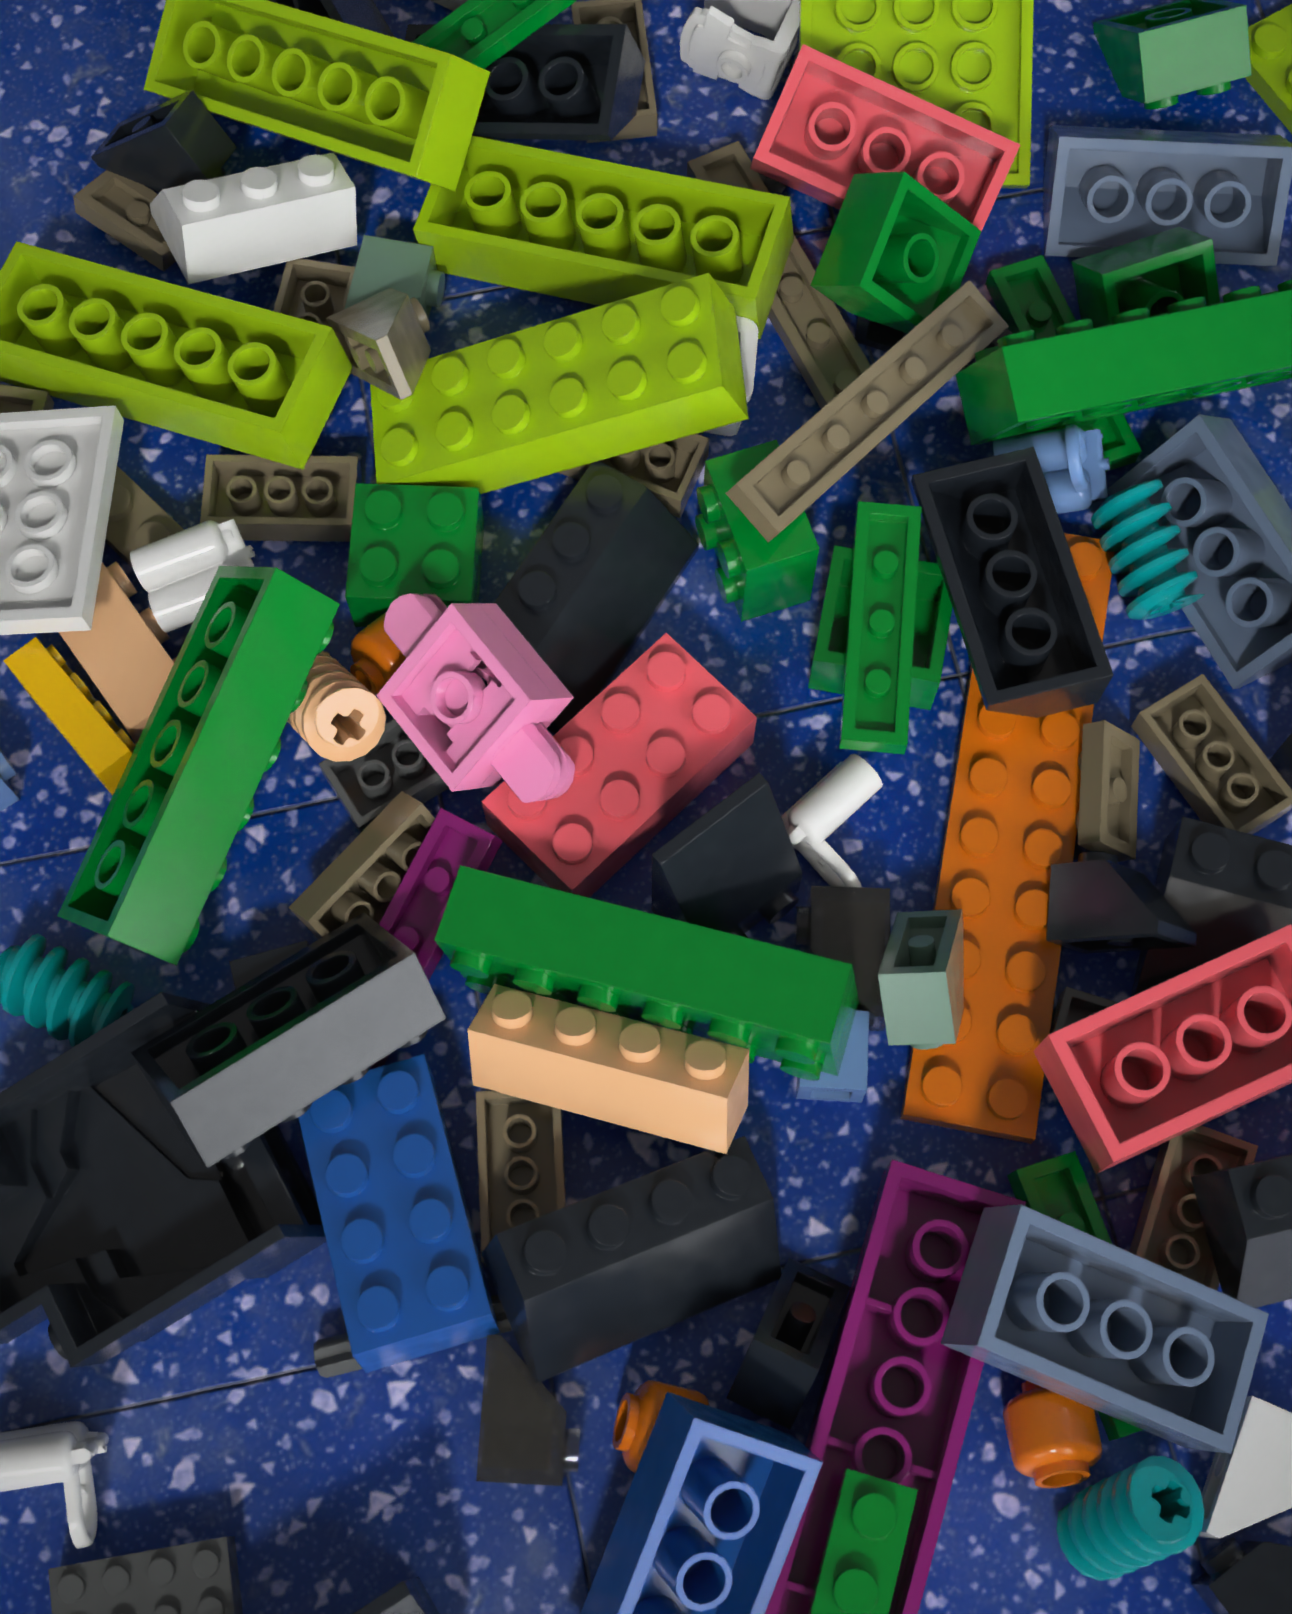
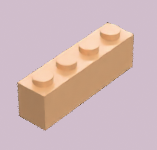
[58,546,177,744]
[467,984,749,1154]

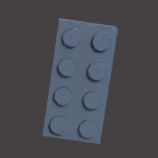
[940,1204,1269,1454]

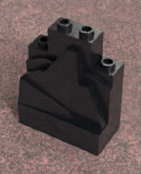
[0,992,326,1368]

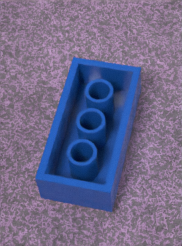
[298,1054,500,1373]
[580,1392,823,1614]

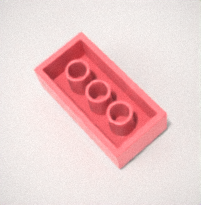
[750,44,1021,232]
[481,633,757,898]
[1033,924,1292,1174]

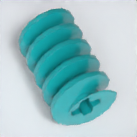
[1091,479,1205,620]
[0,934,135,1047]
[1056,1456,1205,1581]

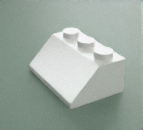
[150,152,357,284]

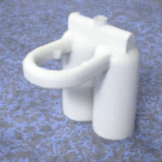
[130,519,255,633]
[781,754,883,898]
[0,1421,109,1548]

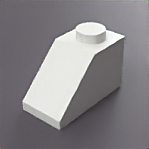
[1199,1396,1292,1538]

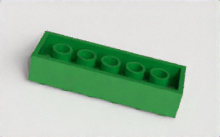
[955,279,1292,446]
[57,566,340,966]
[434,865,859,1081]

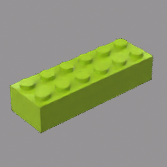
[143,0,490,192]
[413,136,794,339]
[0,241,353,470]
[370,272,749,494]

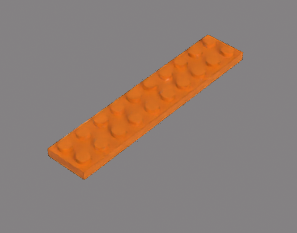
[900,533,1115,1144]

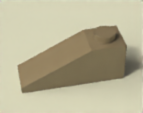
[326,288,431,400]

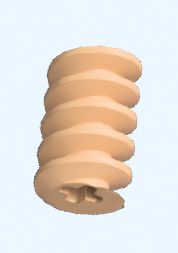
[287,651,386,762]

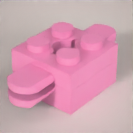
[376,593,575,803]

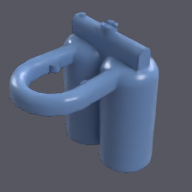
[993,424,1110,514]

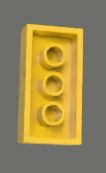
[3,637,136,796]

